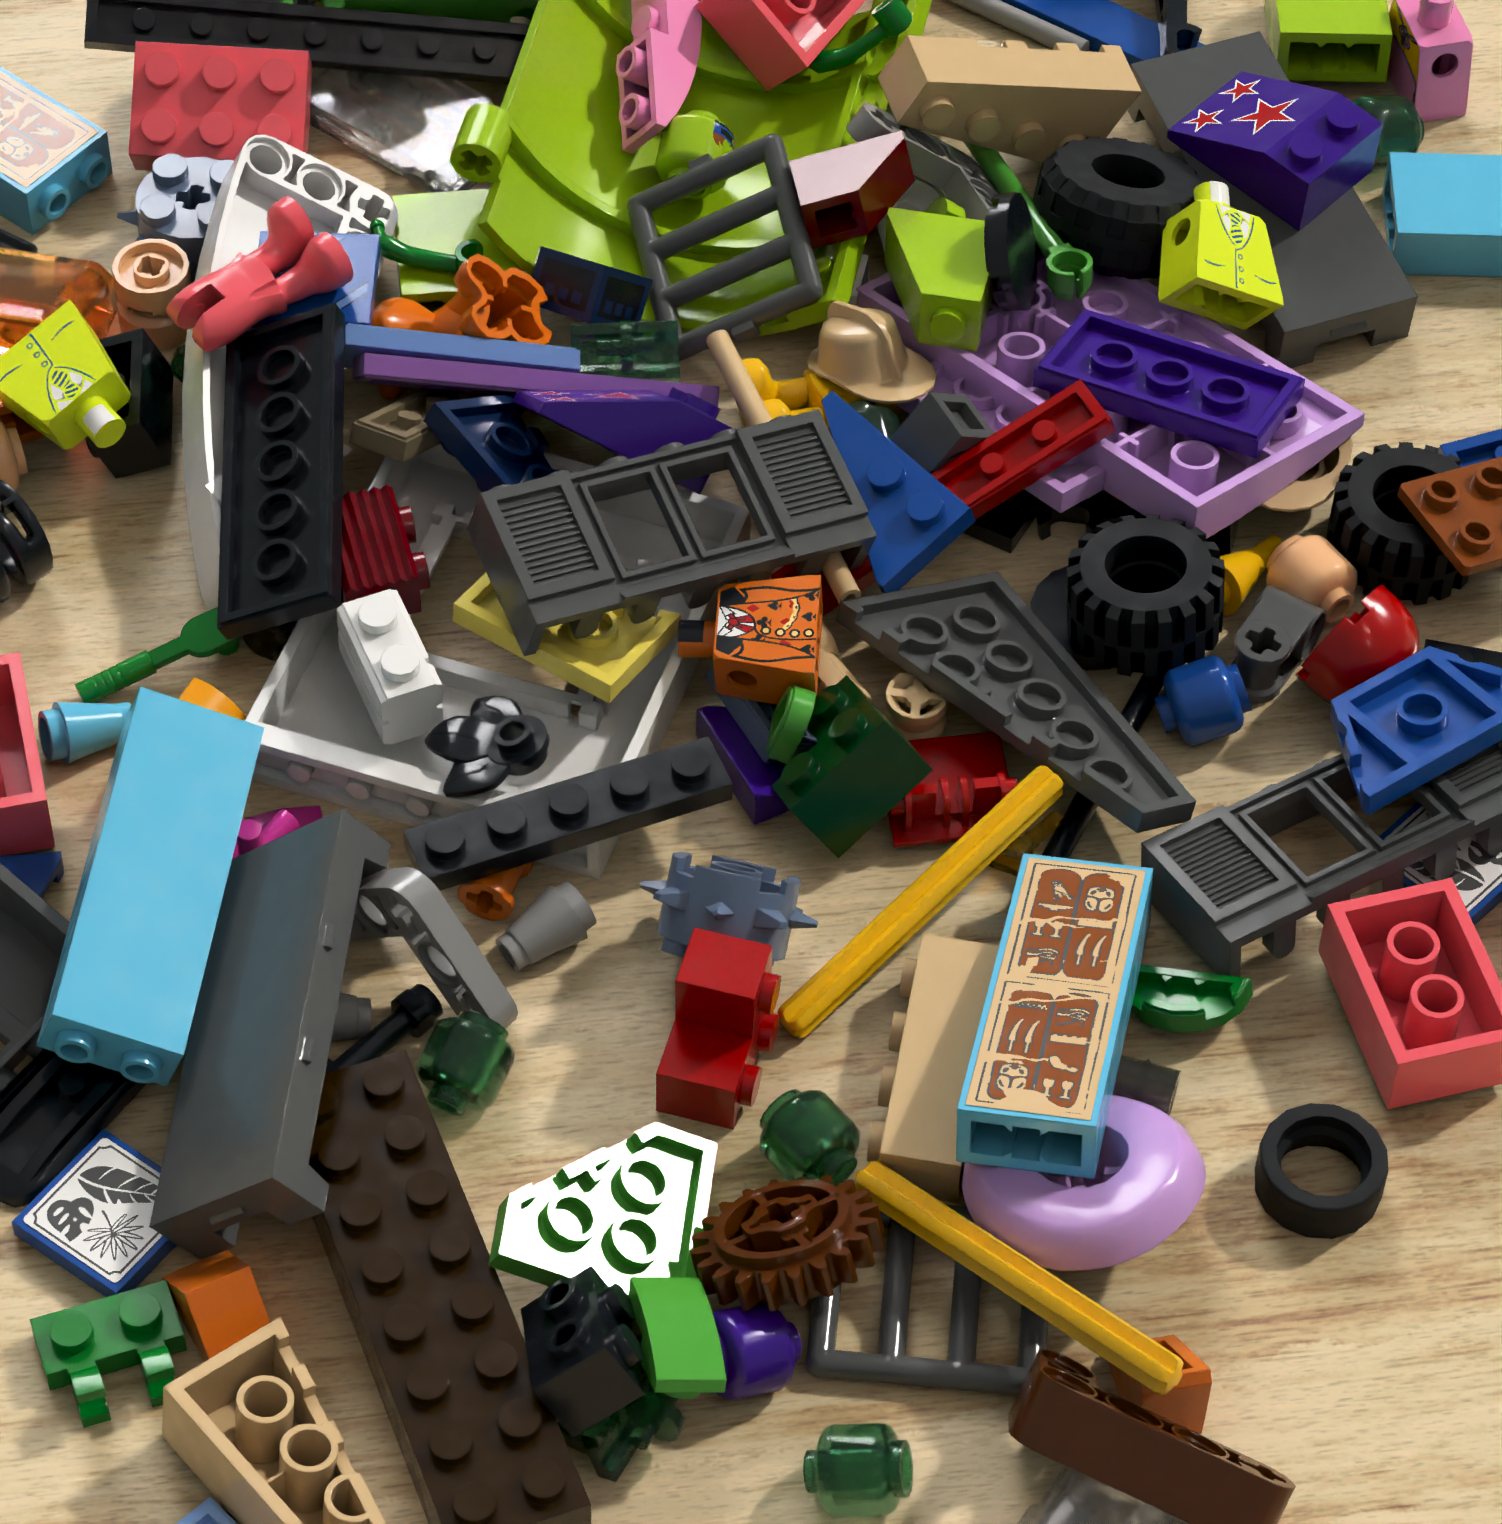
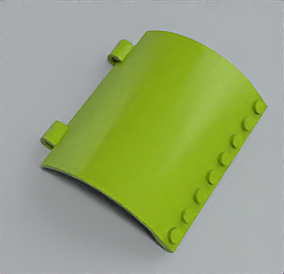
[450,0,932,336]

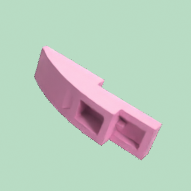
[616,0,702,154]

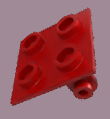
[887,732,1018,848]

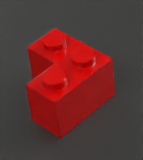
[656,927,781,1130]

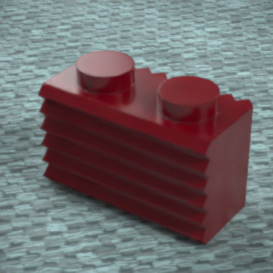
[341,485,430,614]

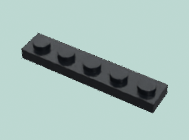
[403,736,733,891]

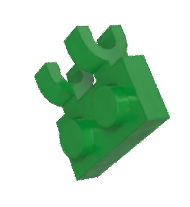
[30,1280,187,1428]

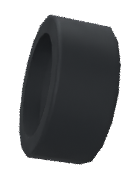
[1255,1103,1388,1239]

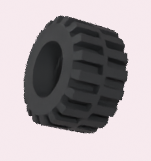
[1326,442,1469,605]
[1067,514,1225,678]

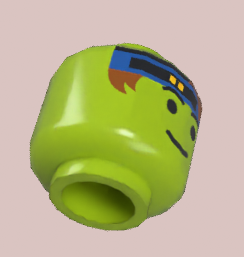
[655,110,735,200]

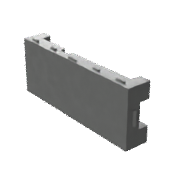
[1127,31,1418,368]
[149,808,391,1260]

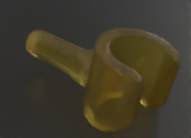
[989,811,1062,876]

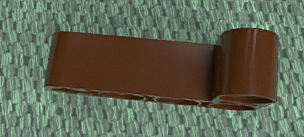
[1008,1349,1296,1524]

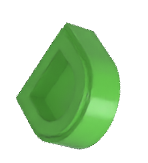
[766,684,816,764]

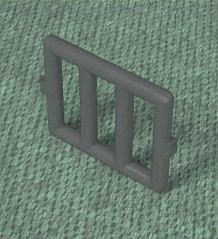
[627,134,823,362]
[806,1204,1051,1395]

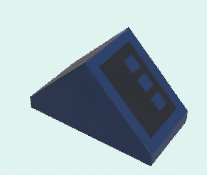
[531,245,653,336]

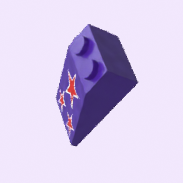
[1166,71,1383,231]
[512,387,733,495]

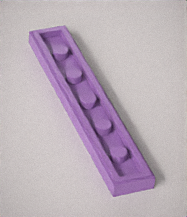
[352,353,719,407]

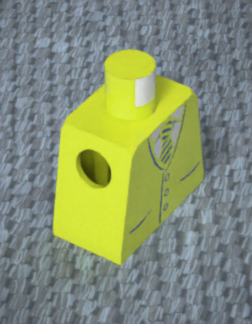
[1158,181,1284,330]
[0,299,131,450]

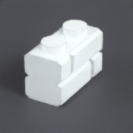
[336,589,443,745]

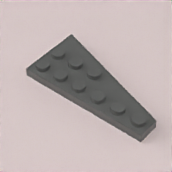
[836,572,1196,833]

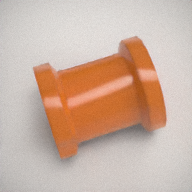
[457,862,534,921]

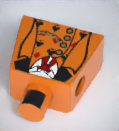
[678,575,823,705]

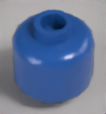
[1154,655,1252,746]

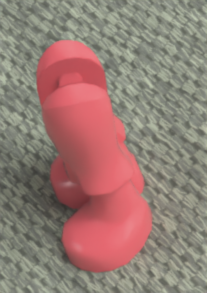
[166,196,353,353]

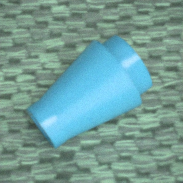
[38,702,131,765]

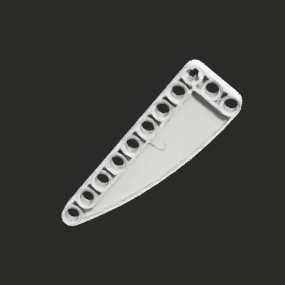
[182,135,398,610]

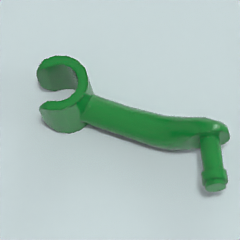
[808,0,912,73]
[370,219,483,274]

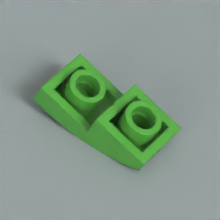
[628,1277,727,1399]

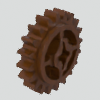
[690,1175,885,1311]

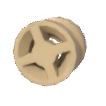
[884,671,948,740]

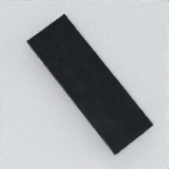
[217,303,345,640]

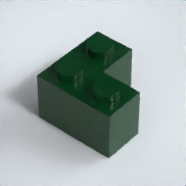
[772,675,933,859]

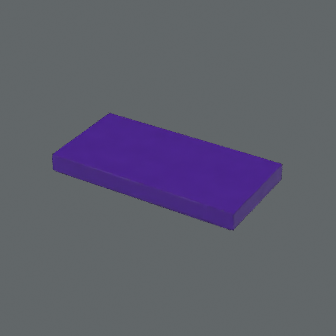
[1033,309,1305,458]

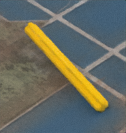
[777,765,1064,1039]
[855,1161,1184,1395]

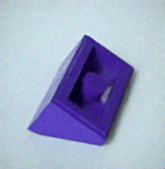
[696,706,790,825]

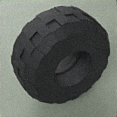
[1033,137,1203,280]

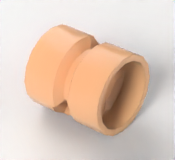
[112,238,192,351]

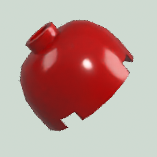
[1295,585,1419,704]

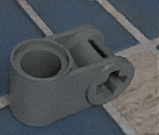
[1231,585,1327,703]

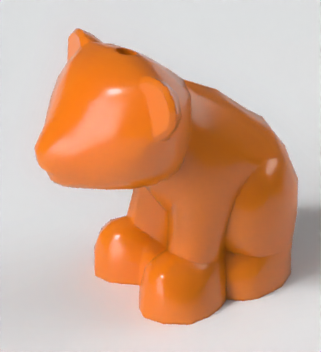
[372,253,552,400]

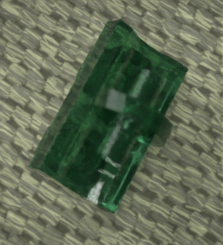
[570,320,681,382]
[558,1335,686,1482]

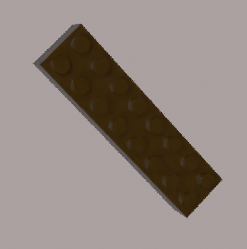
[308,1049,591,1524]

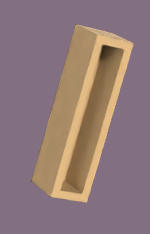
[867,933,999,1203]

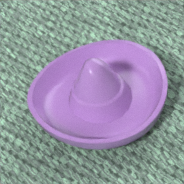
[962,1095,1206,1271]

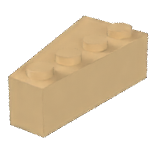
[878,35,1142,163]
[162,1317,386,1524]

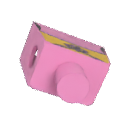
[1388,0,1473,124]

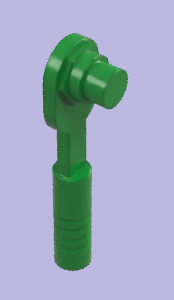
[75,607,242,703]

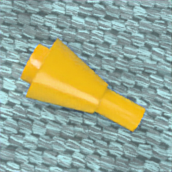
[1220,535,1283,616]

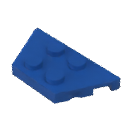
[1330,646,1502,815]

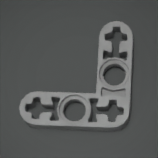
[846,103,1000,221]
[350,867,518,1041]

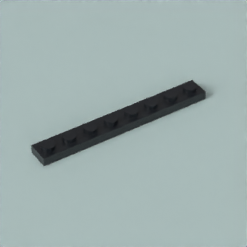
[84,0,530,84]

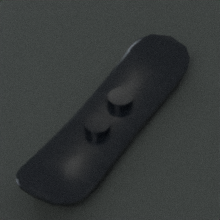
[0,1028,191,1208]

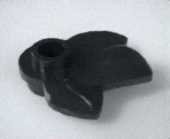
[424,696,550,797]

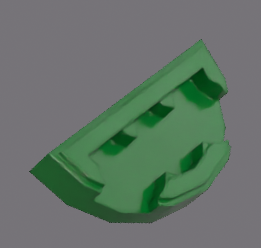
[1131,964,1253,1033]

